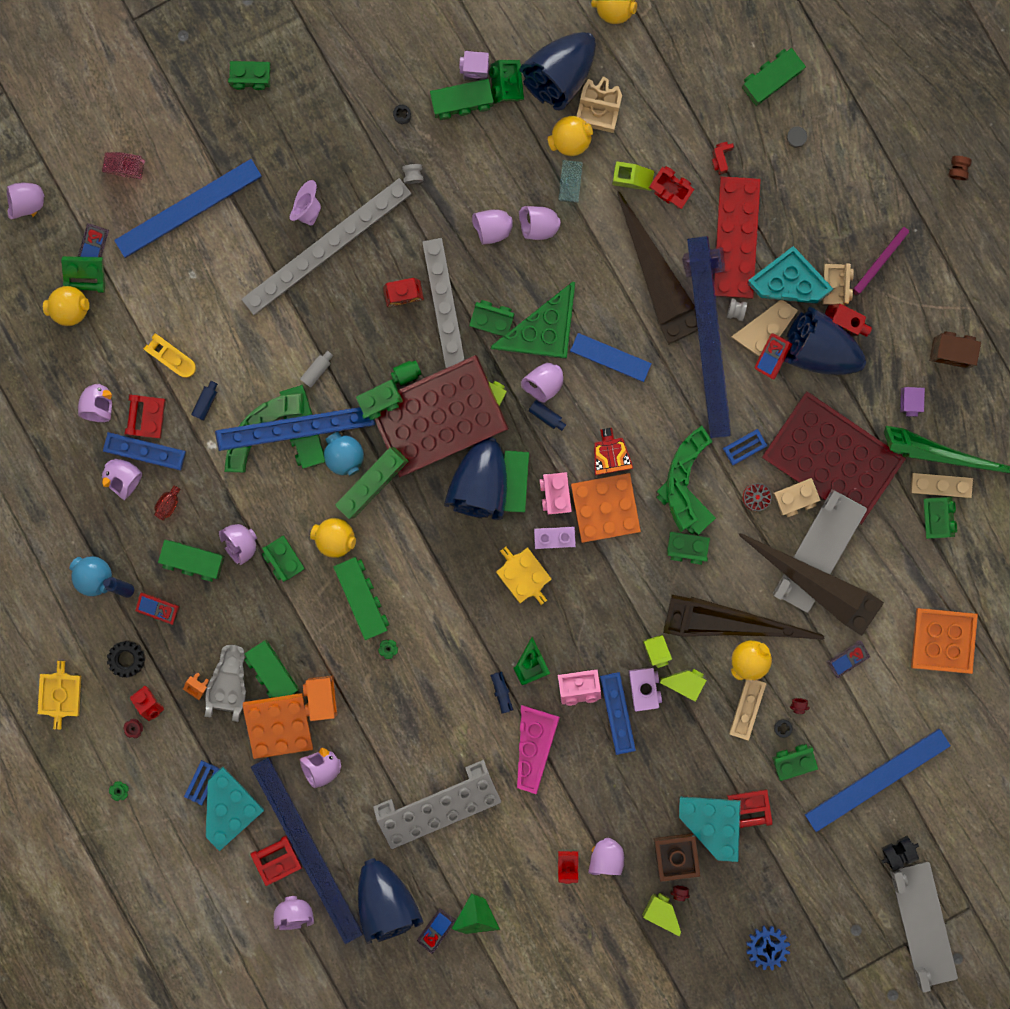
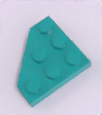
[747,246,833,303]
[206,766,264,851]
[679,796,741,862]

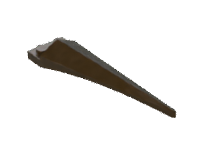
[617,191,705,345]
[739,533,884,636]
[663,595,825,640]

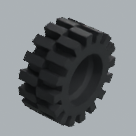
[107,641,145,678]

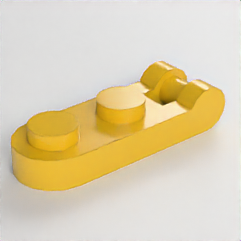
[143,333,196,378]

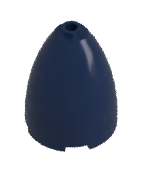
[519,32,596,111]
[784,307,866,375]
[444,437,507,520]
[358,858,424,944]

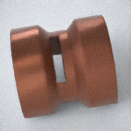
[948,156,972,180]

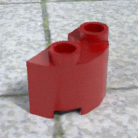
[649,166,694,209]

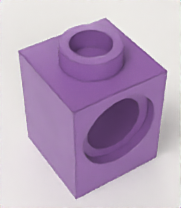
[900,387,925,417]

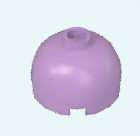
[219,524,257,565]
[273,896,314,930]

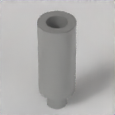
[300,351,333,388]

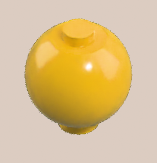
[591,0,637,24]
[547,116,593,156]
[43,286,89,326]
[310,518,356,558]
[731,640,772,681]

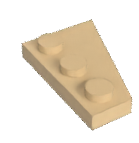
[730,300,798,357]

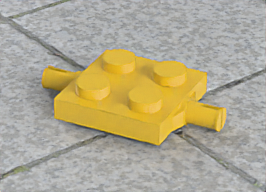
[496,546,552,605]
[38,661,81,729]

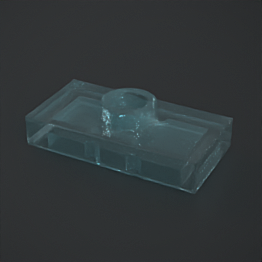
[558,160,583,203]

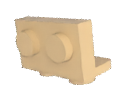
[822,263,854,306]
[774,478,821,517]

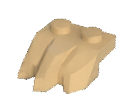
[577,76,622,133]

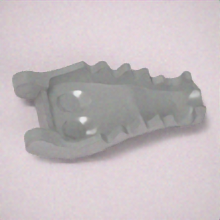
[205,645,246,722]

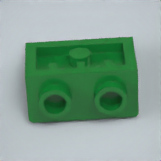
[489,60,524,104]
[228,61,271,90]
[469,300,514,337]
[356,380,403,421]
[924,497,957,539]
[666,532,710,565]
[262,535,305,582]
[772,744,818,781]

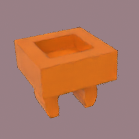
[183,673,209,700]

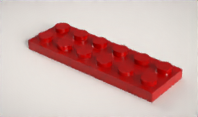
[713,176,761,299]

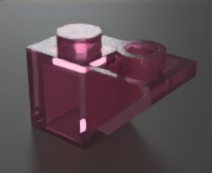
[102,152,145,180]

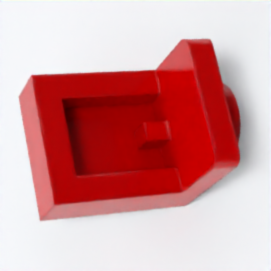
[711,142,734,175]
[130,686,164,721]
[558,851,579,884]

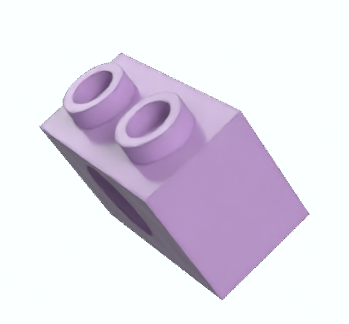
[459,51,489,81]
[534,527,576,549]
[628,667,662,711]

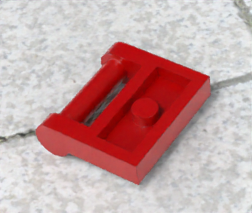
[124,395,166,439]
[727,789,772,828]
[250,835,302,886]

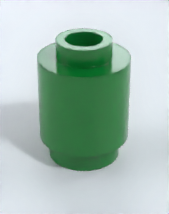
[391,360,422,386]

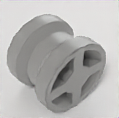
[402,164,423,184]
[727,299,747,322]

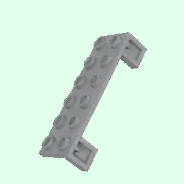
[773,489,867,612]
[373,760,501,849]
[890,862,958,993]

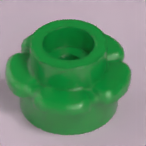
[378,639,398,659]
[109,781,129,801]

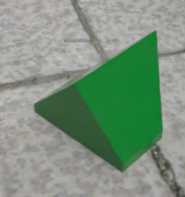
[514,637,550,685]
[452,893,500,934]

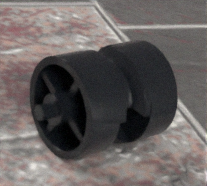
[881,836,919,872]

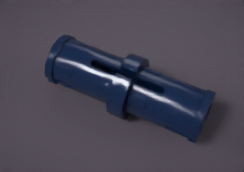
[490,671,514,714]

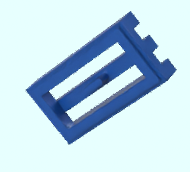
[722,429,767,466]
[184,760,220,806]

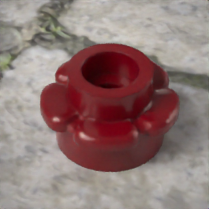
[790,698,810,714]
[123,719,143,738]
[670,885,690,901]

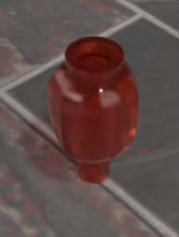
[154,485,181,521]

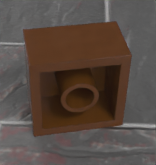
[929,331,981,369]
[653,833,700,882]

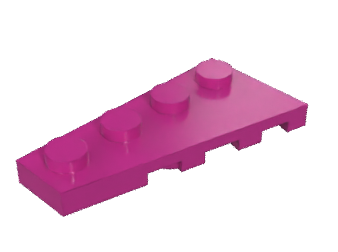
[517,705,560,794]

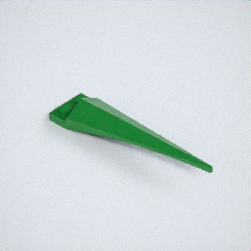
[884,426,1010,473]

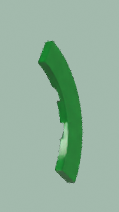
[224,393,303,473]
[667,426,712,532]

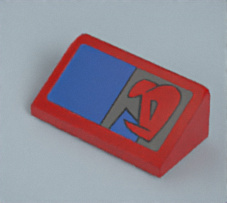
[754,333,792,379]
[135,592,180,625]

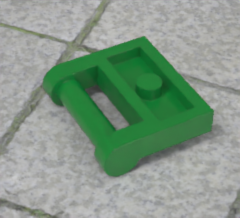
[61,256,105,293]

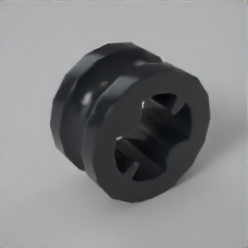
[393,105,411,124]
[774,719,793,738]

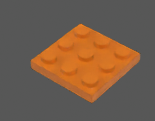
[571,473,641,543]
[911,608,978,674]
[243,693,313,759]

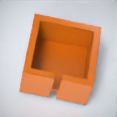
[303,676,337,721]

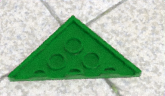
[490,282,575,359]

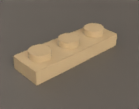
[910,473,973,498]
[729,680,766,741]

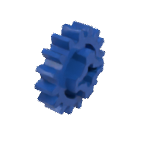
[746,926,790,970]

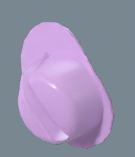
[290,180,321,225]

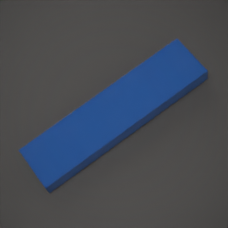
[570,333,652,382]
[103,432,186,470]
[600,672,636,755]

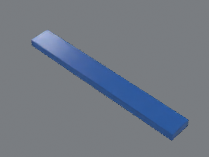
[114,159,262,258]
[215,407,375,451]
[804,729,951,832]

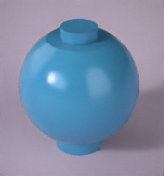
[324,432,364,476]
[69,556,112,596]

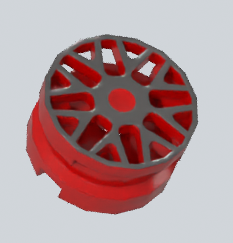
[742,483,772,511]

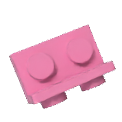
[540,472,571,515]
[558,670,601,706]

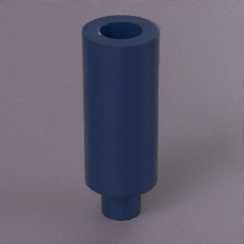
[191,381,218,421]
[528,399,566,431]
[103,577,134,598]

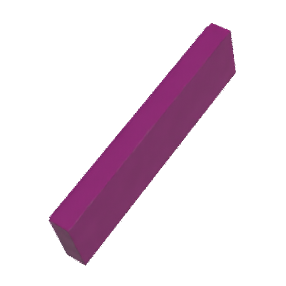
[853,227,909,295]

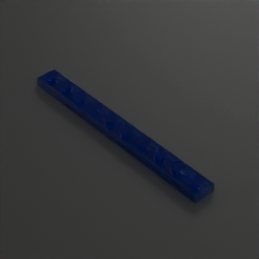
[687,236,731,438]
[251,757,363,944]

